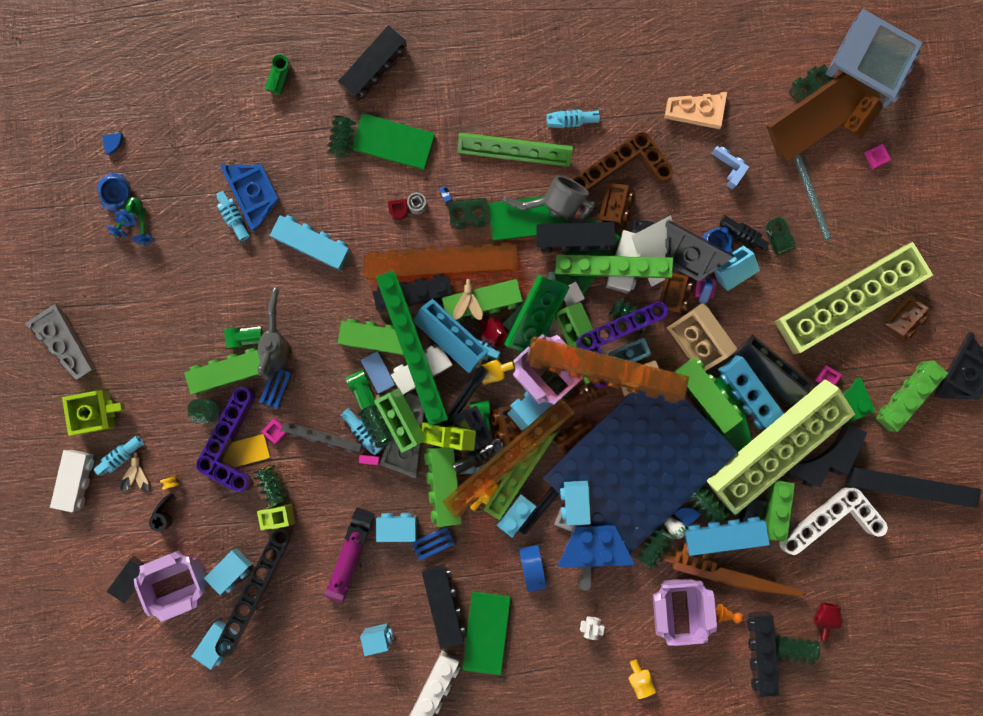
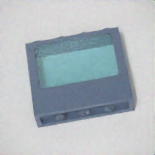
[825,9,923,108]

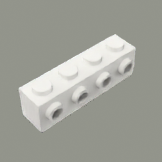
[409,650,460,716]

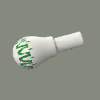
[664,516,686,539]

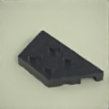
[665,220,735,281]
[933,332,983,400]

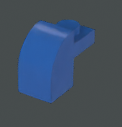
[519,545,547,592]

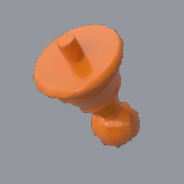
[715,604,743,624]

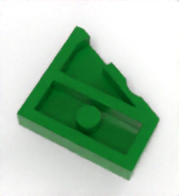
[842,377,876,426]

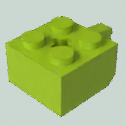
[62,390,125,436]

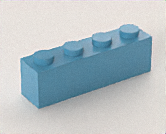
[414,299,489,373]
[684,517,769,556]

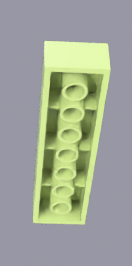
[774,242,933,354]
[706,380,855,515]

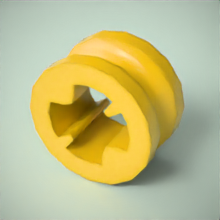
[160,476,180,490]

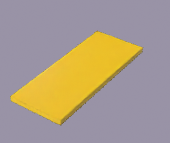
[208,434,270,471]

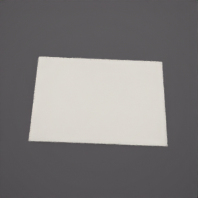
[631,215,681,287]

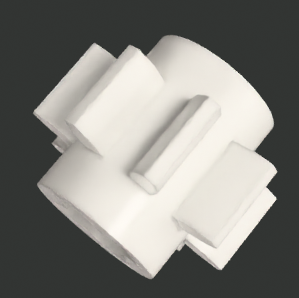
[580,616,605,640]

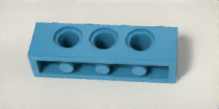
[718,355,784,430]

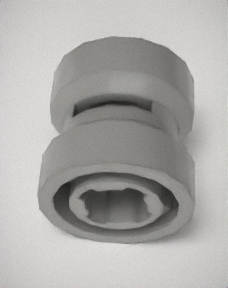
[407,192,427,215]

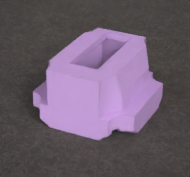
[513,334,583,405]
[134,550,210,622]
[653,578,717,646]

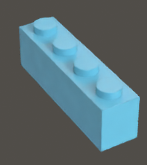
[270,215,351,271]

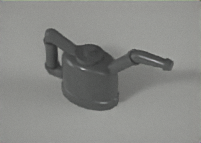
[502,175,595,223]
[258,288,289,381]

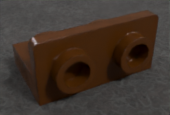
[843,93,883,138]
[599,183,635,227]
[659,273,694,316]
[884,295,929,342]
[490,406,528,447]
[553,417,593,455]

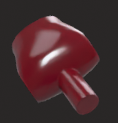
[477,317,507,348]
[814,602,842,641]

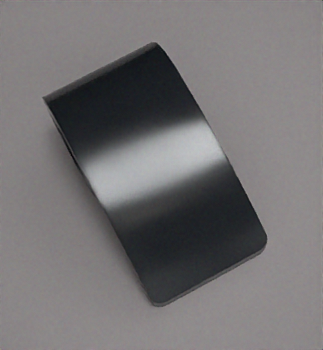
[149,494,174,532]

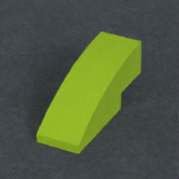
[421,423,476,451]

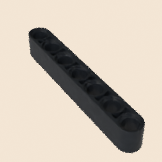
[845,467,981,508]
[215,529,291,657]

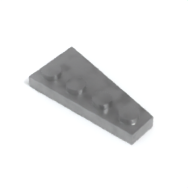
[25,304,95,380]
[379,392,424,478]
[281,423,363,454]

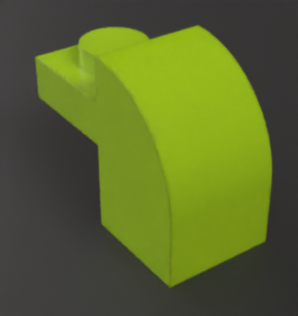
[257,504,296,530]

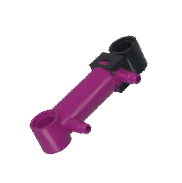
[324,507,375,603]

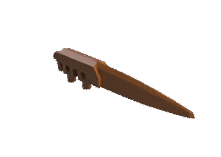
[663,543,806,596]

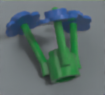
[106,198,155,246]

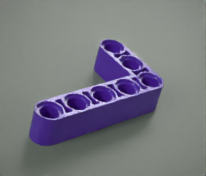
[576,302,668,388]
[196,387,255,492]

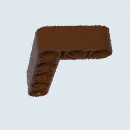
[573,132,673,192]

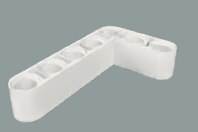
[779,487,888,555]

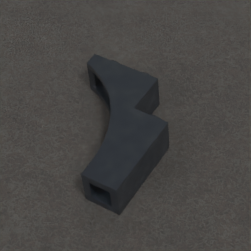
[784,424,868,489]

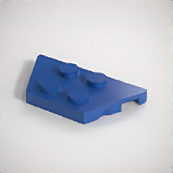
[220,164,279,231]
[558,525,634,567]

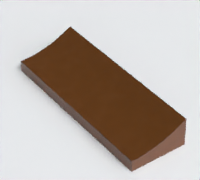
[766,62,881,161]

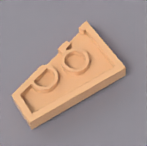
[664,92,727,129]

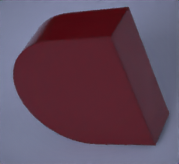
[388,199,408,220]

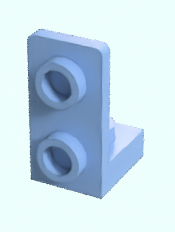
[711,146,749,190]

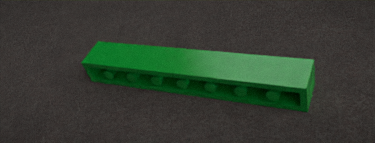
[376,270,448,426]

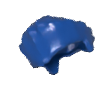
[97,172,131,211]
[702,227,733,253]

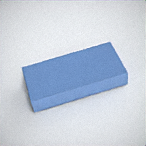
[361,351,395,394]

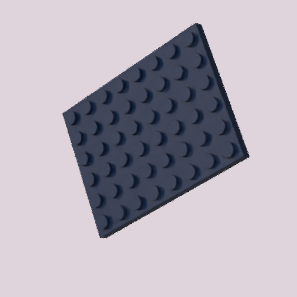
[543,368,738,554]

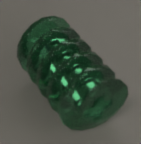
[326,115,356,158]
[607,297,647,336]
[188,399,220,424]
[358,405,393,448]
[253,465,288,509]
[687,487,730,523]
[635,527,676,570]
[775,635,820,665]

